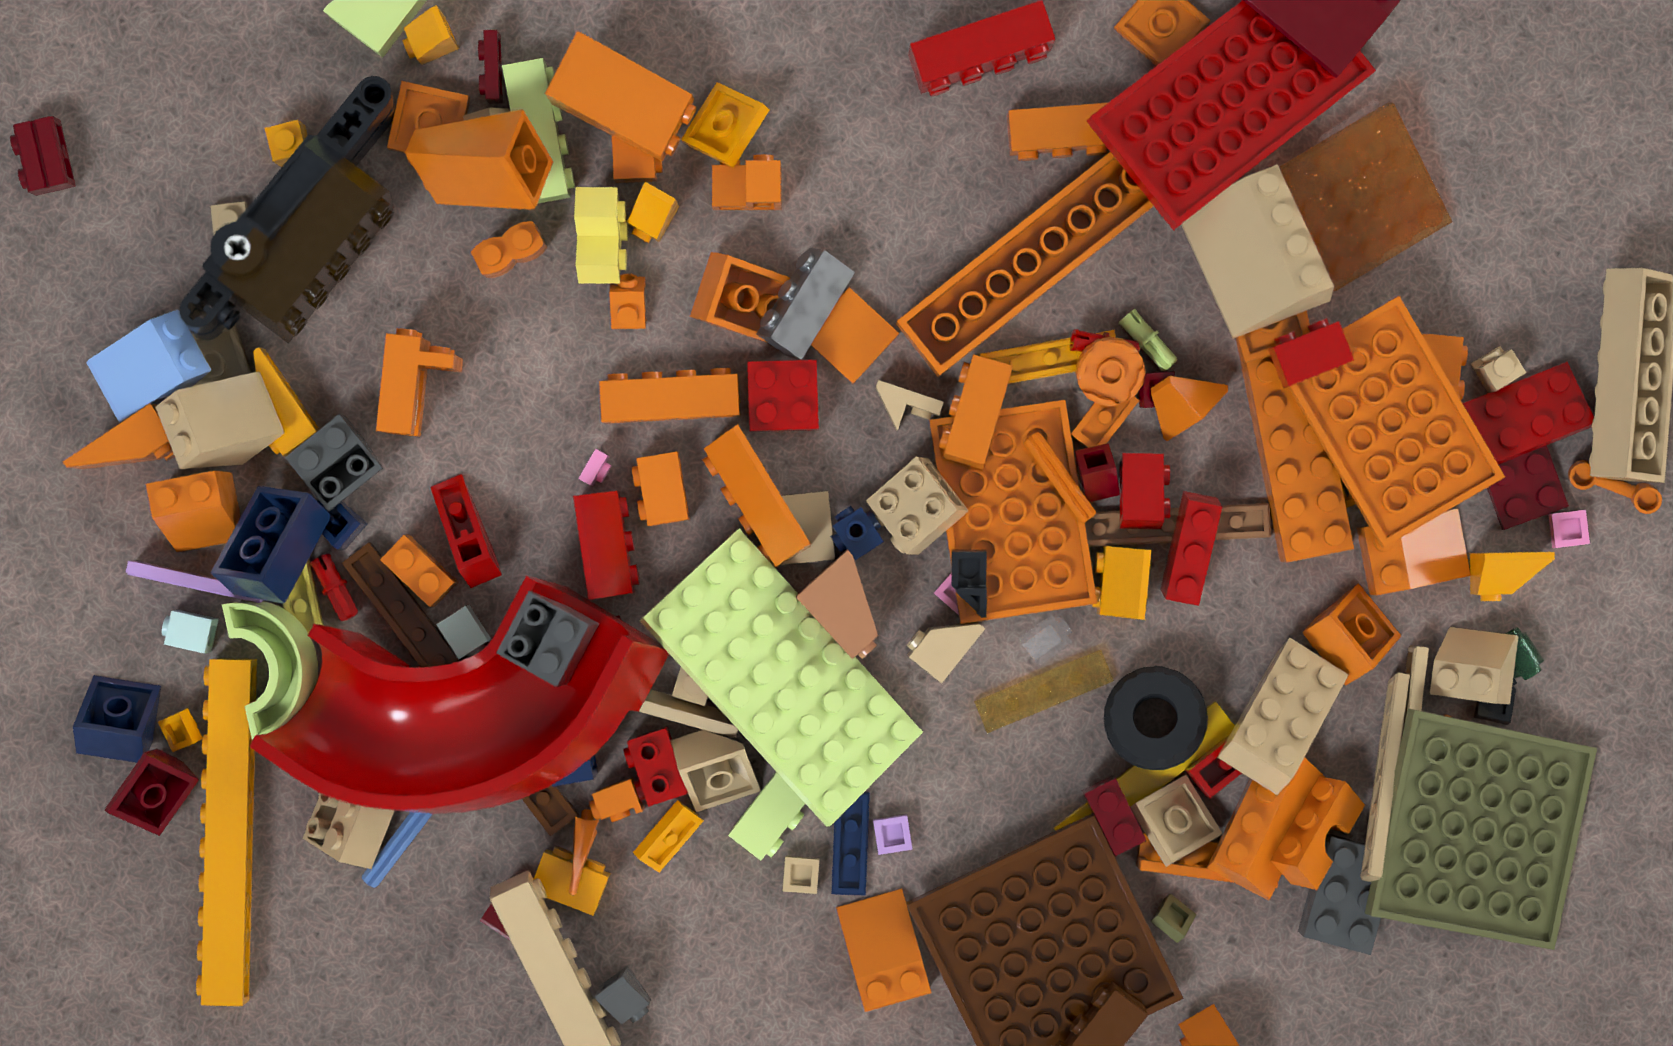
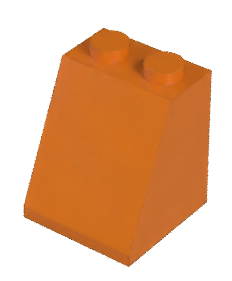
[146,471,241,552]

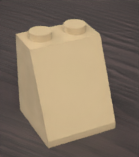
[156,372,284,469]

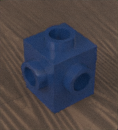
[830,506,884,561]

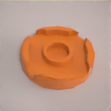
[1075,337,1146,406]

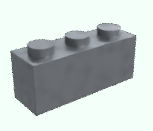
[756,247,855,360]

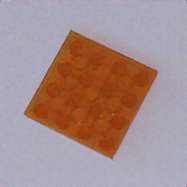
[1279,102,1453,292]

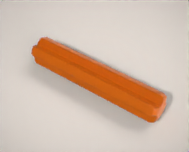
[1024,432,1096,523]

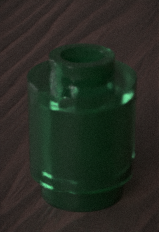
[1505,627,1544,680]

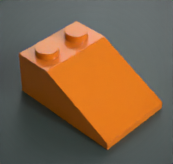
[690,252,790,344]
[63,403,175,469]
[1357,509,1471,596]
[836,888,932,1012]

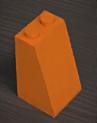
[545,31,696,161]
[405,109,553,210]

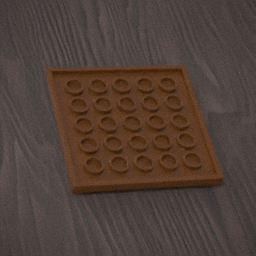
[907,813,1184,1046]

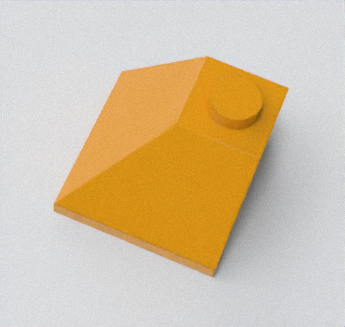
[1469,552,1555,601]

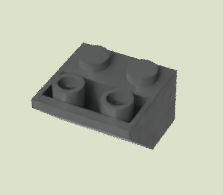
[285,414,383,511]
[497,591,599,687]

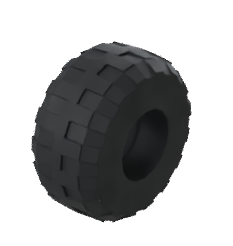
[1103,666,1208,770]

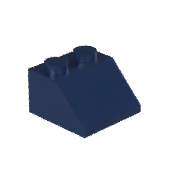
[73,675,161,763]

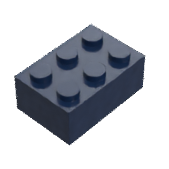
[210,486,331,604]

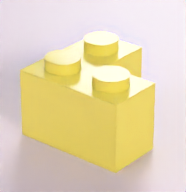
[574,187,628,283]

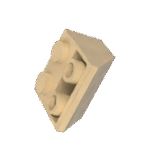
[303,793,395,869]

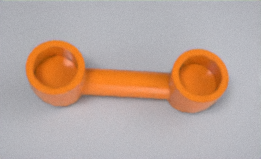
[1568,460,1662,514]

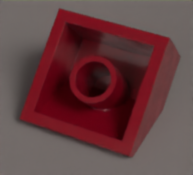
[104,748,199,836]

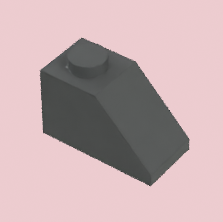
[594,966,651,1024]

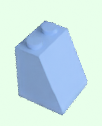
[86,309,211,423]

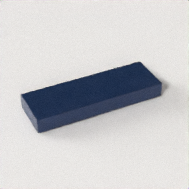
[831,792,870,896]

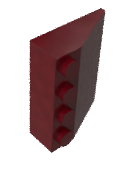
[1243,0,1401,78]

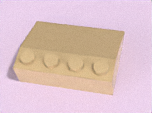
[1181,164,1334,339]

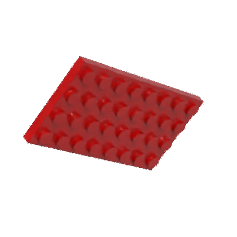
[1086,0,1376,231]

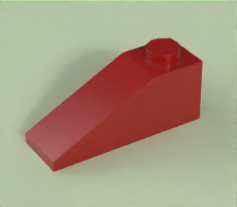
[430,474,502,588]

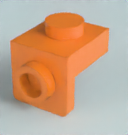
[609,273,646,329]

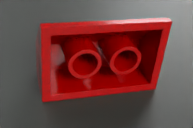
[573,490,640,600]

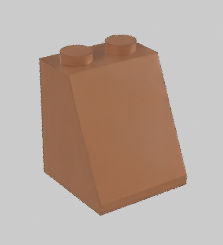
[796,550,878,659]

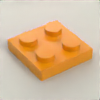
[681,82,770,168]

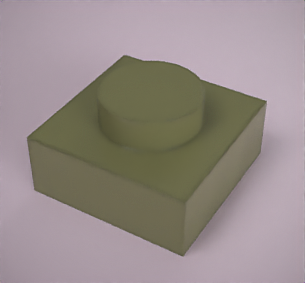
[1151,893,1197,943]

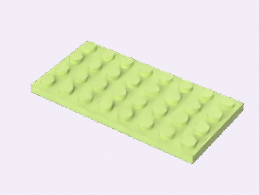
[639,529,923,827]

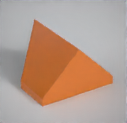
[1151,376,1228,442]

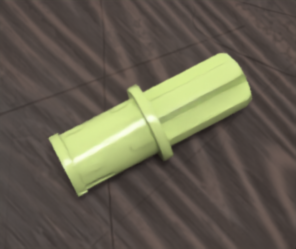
[1119,309,1177,371]

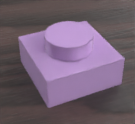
[873,814,912,855]

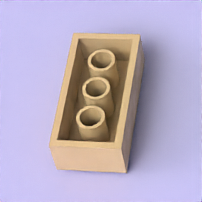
[1218,638,1348,795]

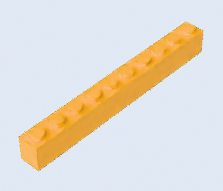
[196,658,257,1006]

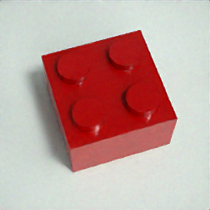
[747,360,819,432]

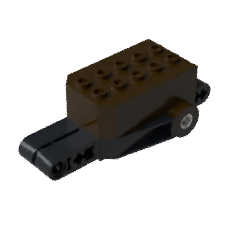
[179,76,396,344]

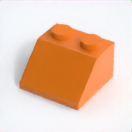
[1302,583,1401,686]

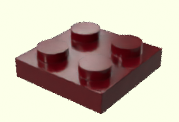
[1487,445,1569,530]

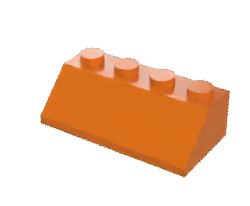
[702,425,811,568]
[1207,757,1325,900]

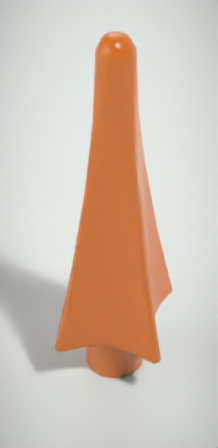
[569,809,599,896]

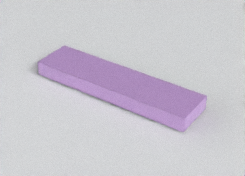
[126,561,266,603]

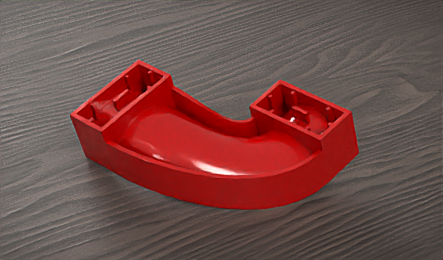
[249,576,669,814]

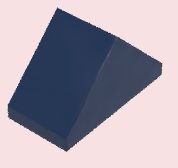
[317,499,368,550]

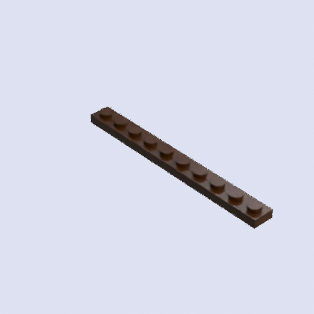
[342,542,579,836]

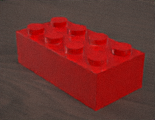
[908,0,1056,96]

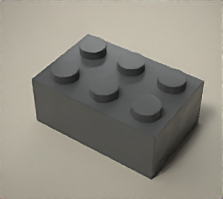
[1298,833,1381,955]

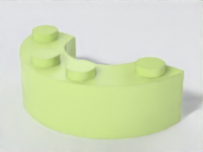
[222,600,318,740]

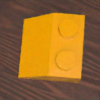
[1092,546,1151,620]

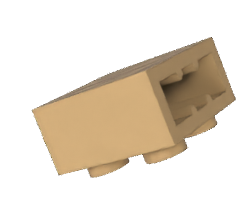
[866,457,969,555]

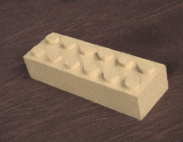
[1589,268,1673,483]

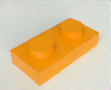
[633,800,704,873]

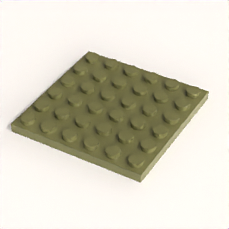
[1365,708,1597,950]

